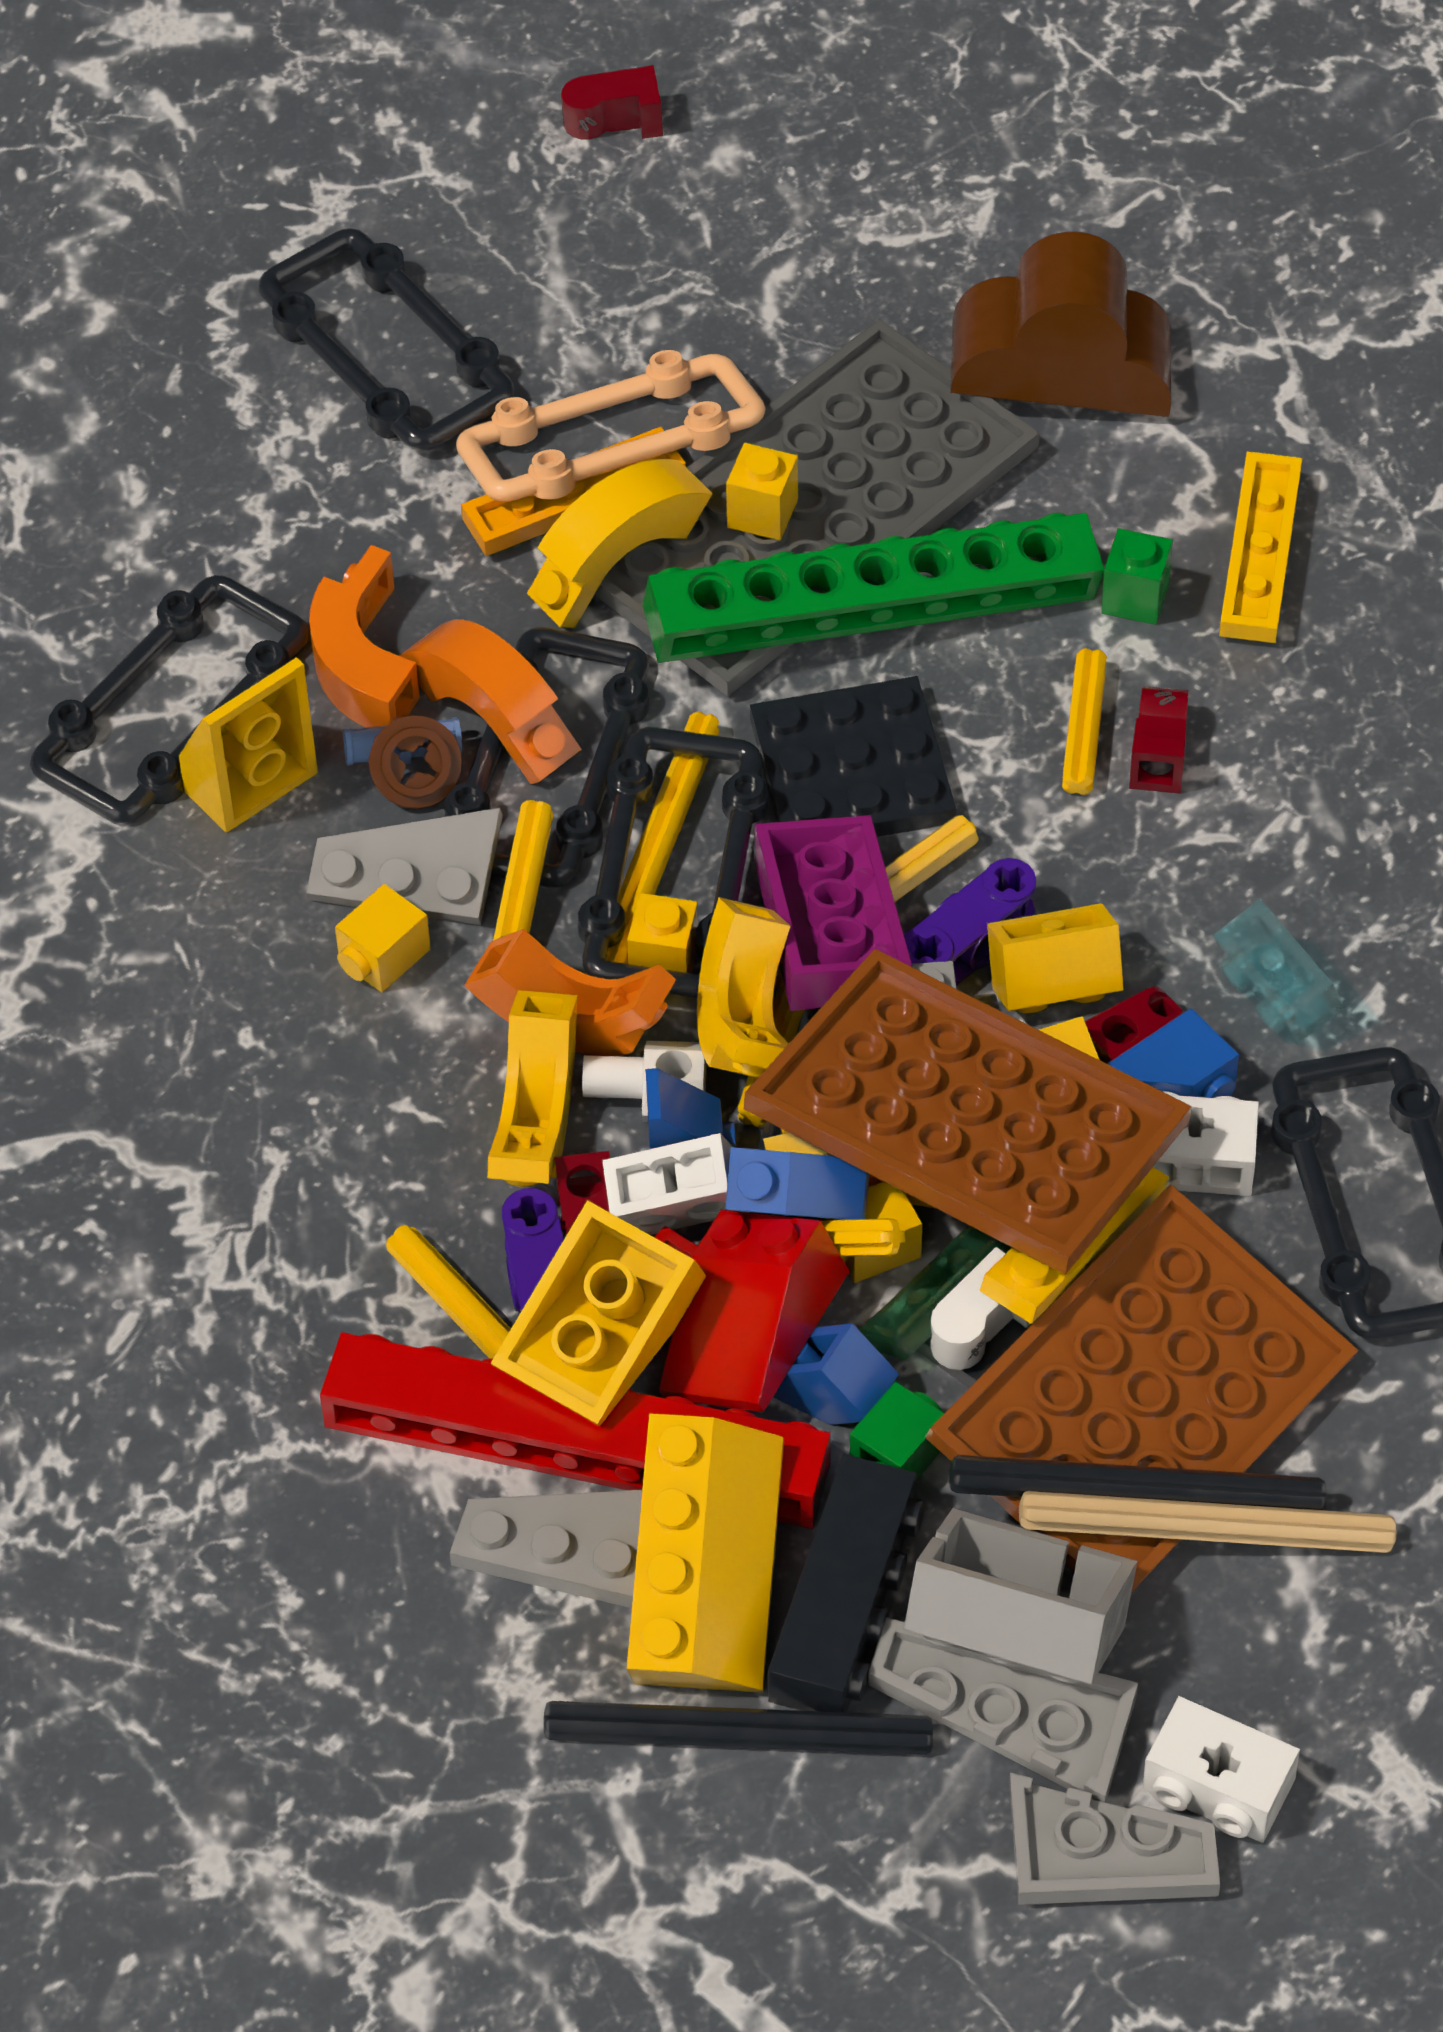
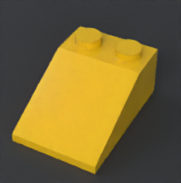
[179,657,318,833]
[491,1200,706,1426]

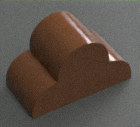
[950,232,1171,417]

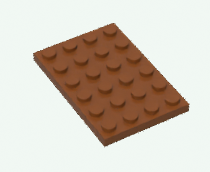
[743,949,1192,1275]
[925,1184,1358,1594]

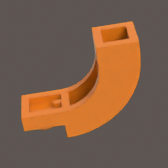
[309,545,420,728]
[399,619,582,785]
[464,929,676,1056]

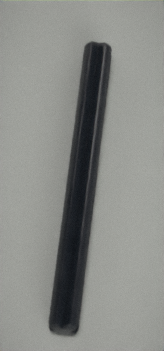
[949,1455,1327,1510]
[543,1701,933,1755]

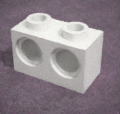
[603,1133,747,1235]

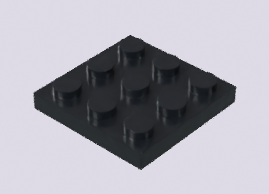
[750,676,956,837]

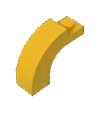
[527,459,713,628]
[697,897,790,1078]
[487,990,578,1187]

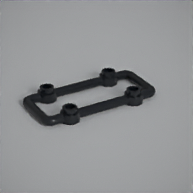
[258,228,515,451]
[30,575,309,823]
[444,627,649,887]
[578,727,769,998]
[1271,1047,1443,1339]

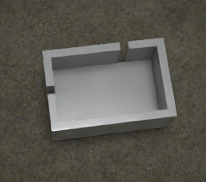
[904,1508,1138,1685]

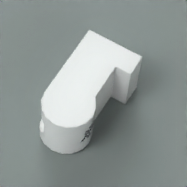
[931,1247,1030,1370]

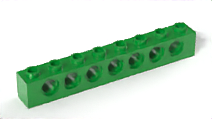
[642,513,1104,663]

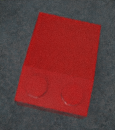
[659,1210,849,1412]

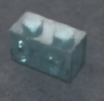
[1213,898,1344,1045]

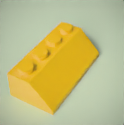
[627,1414,784,1693]

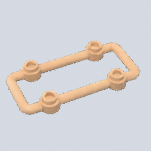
[456,350,766,502]

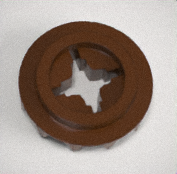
[368,715,462,808]

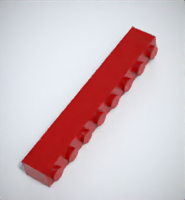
[320,1332,831,1529]

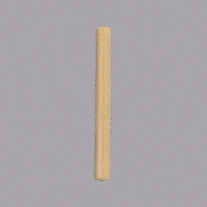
[1019,1491,1397,1553]

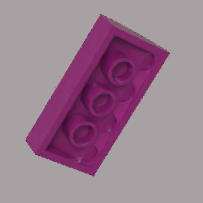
[754,815,912,1011]

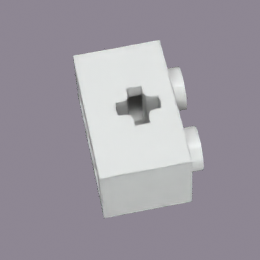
[1153,1091,1258,1196]
[1142,1696,1300,1843]

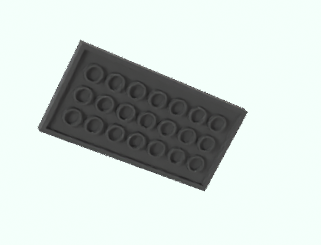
[594,319,1040,697]

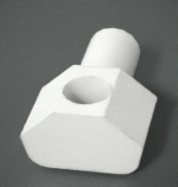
[582,1041,707,1122]

